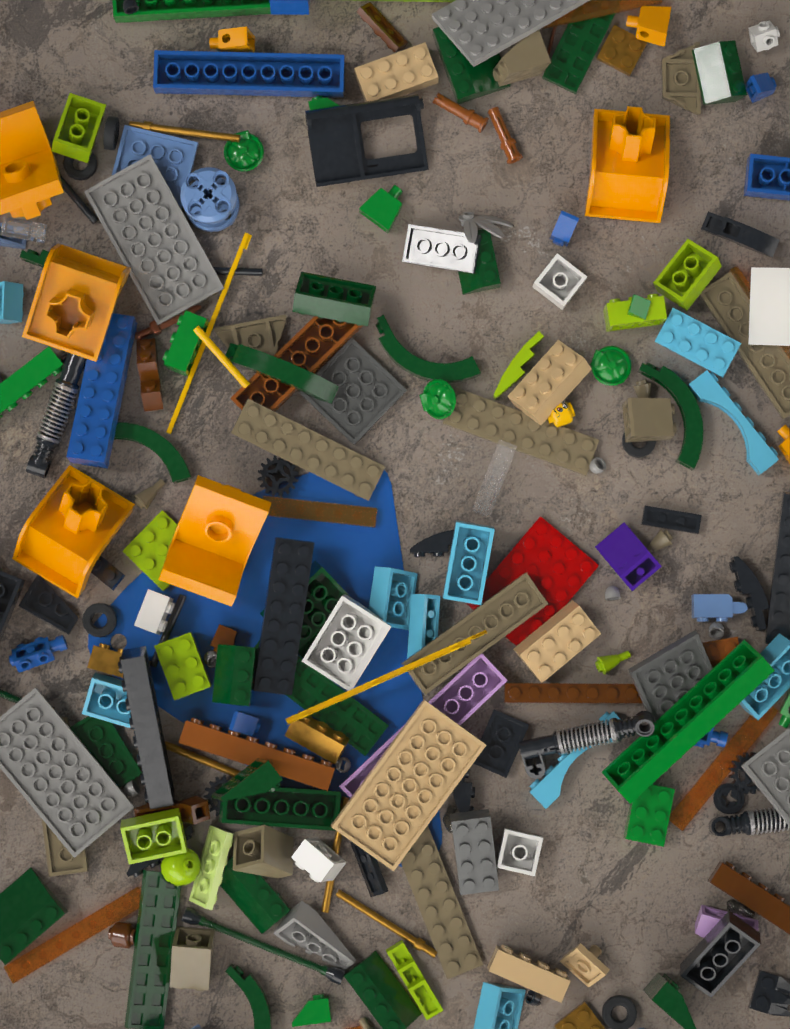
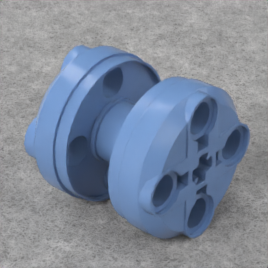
[181,167,240,232]

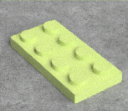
[189,825,233,910]

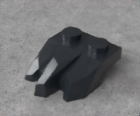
[748,970,790,1017]

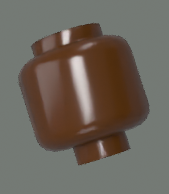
[108,922,136,949]

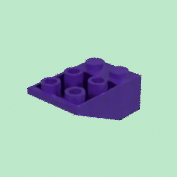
[595,522,662,591]

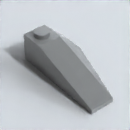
[273,901,356,970]

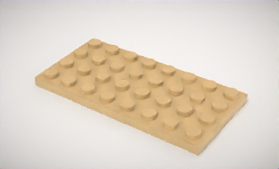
[331,699,486,871]

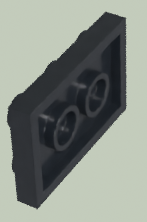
[473,709,529,778]

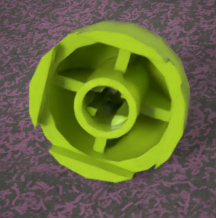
[161,848,201,886]

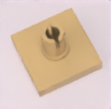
[560,943,610,988]

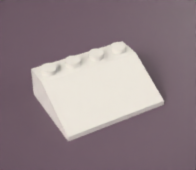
[748,267,790,346]
[302,594,392,690]

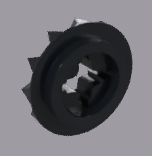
[713,783,744,814]

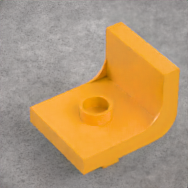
[0,101,64,220]
[585,106,670,223]
[22,243,131,362]
[12,465,135,599]
[158,475,271,607]

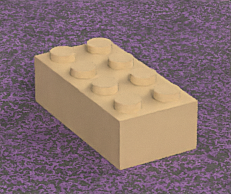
[354,42,439,102]
[508,340,591,425]
[513,600,601,683]
[487,944,570,1003]

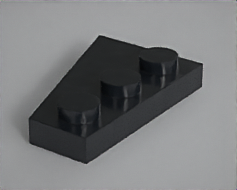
[19,574,79,635]

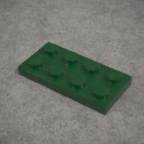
[70,716,142,788]

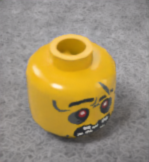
[547,400,575,428]

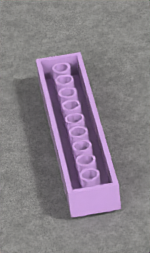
[339,653,508,798]

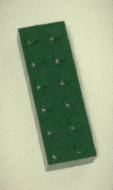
[219,783,341,831]

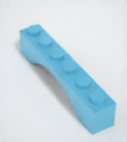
[688,370,779,476]
[529,711,620,809]

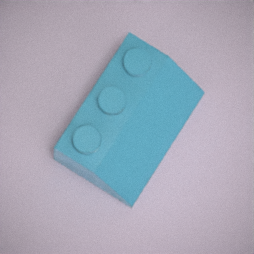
[369,566,418,630]
[82,672,131,728]
[473,982,526,1029]

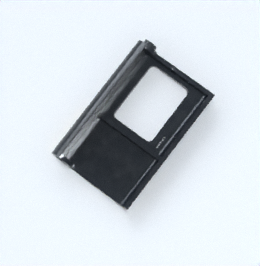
[305,94,429,187]

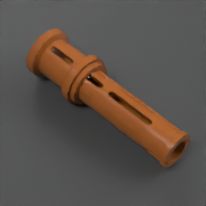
[433,93,489,133]
[487,107,523,164]

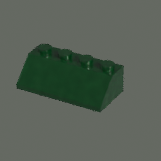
[292,271,376,326]
[220,857,291,934]
[344,950,422,1029]

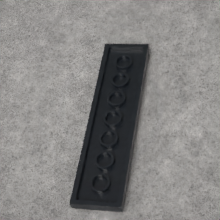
[765,492,790,644]
[253,537,314,695]

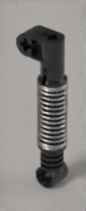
[26,353,87,479]
[519,711,655,779]
[709,807,790,836]

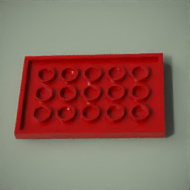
[467,516,599,646]

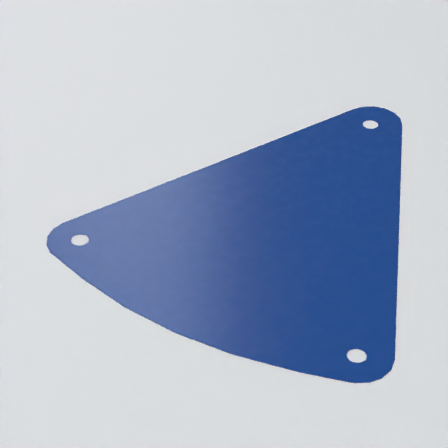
[88,470,442,867]

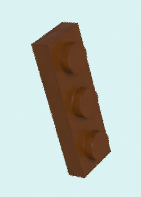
[356,2,408,53]

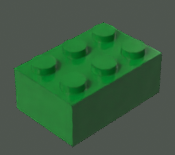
[163,310,209,377]
[623,784,675,847]

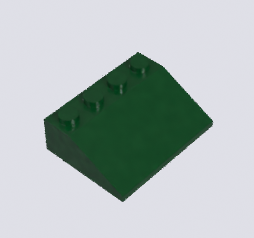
[432,27,511,104]
[260,560,350,658]
[211,758,283,801]
[0,868,68,965]
[643,973,696,1029]

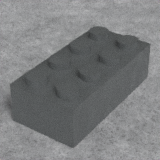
[450,809,499,895]

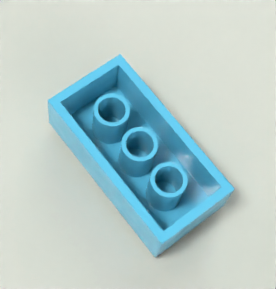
[655,308,741,378]
[443,520,495,605]
[740,633,790,720]

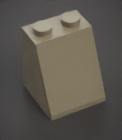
[493,30,551,87]
[622,398,677,443]
[233,825,294,879]
[170,926,215,991]

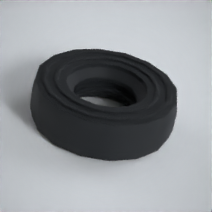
[103,116,119,151]
[63,152,98,181]
[622,432,656,458]
[82,603,117,638]
[602,995,637,1029]

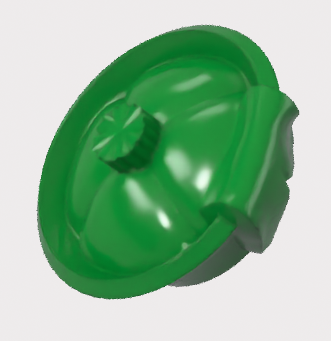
[224,130,264,172]
[590,346,632,386]
[419,379,456,419]

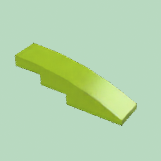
[493,331,544,400]
[386,940,443,1020]

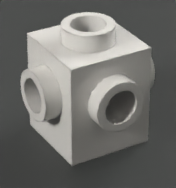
[748,20,780,52]

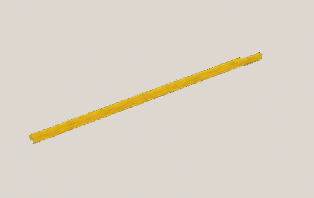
[166,232,252,434]
[285,630,487,725]

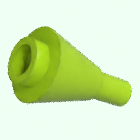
[595,650,631,675]

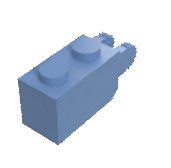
[691,594,748,622]

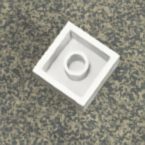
[533,253,587,310]
[134,589,175,635]
[496,828,543,876]
[291,838,347,882]

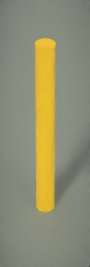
[193,325,250,388]

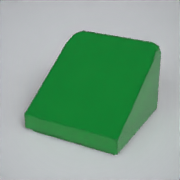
[627,294,651,320]

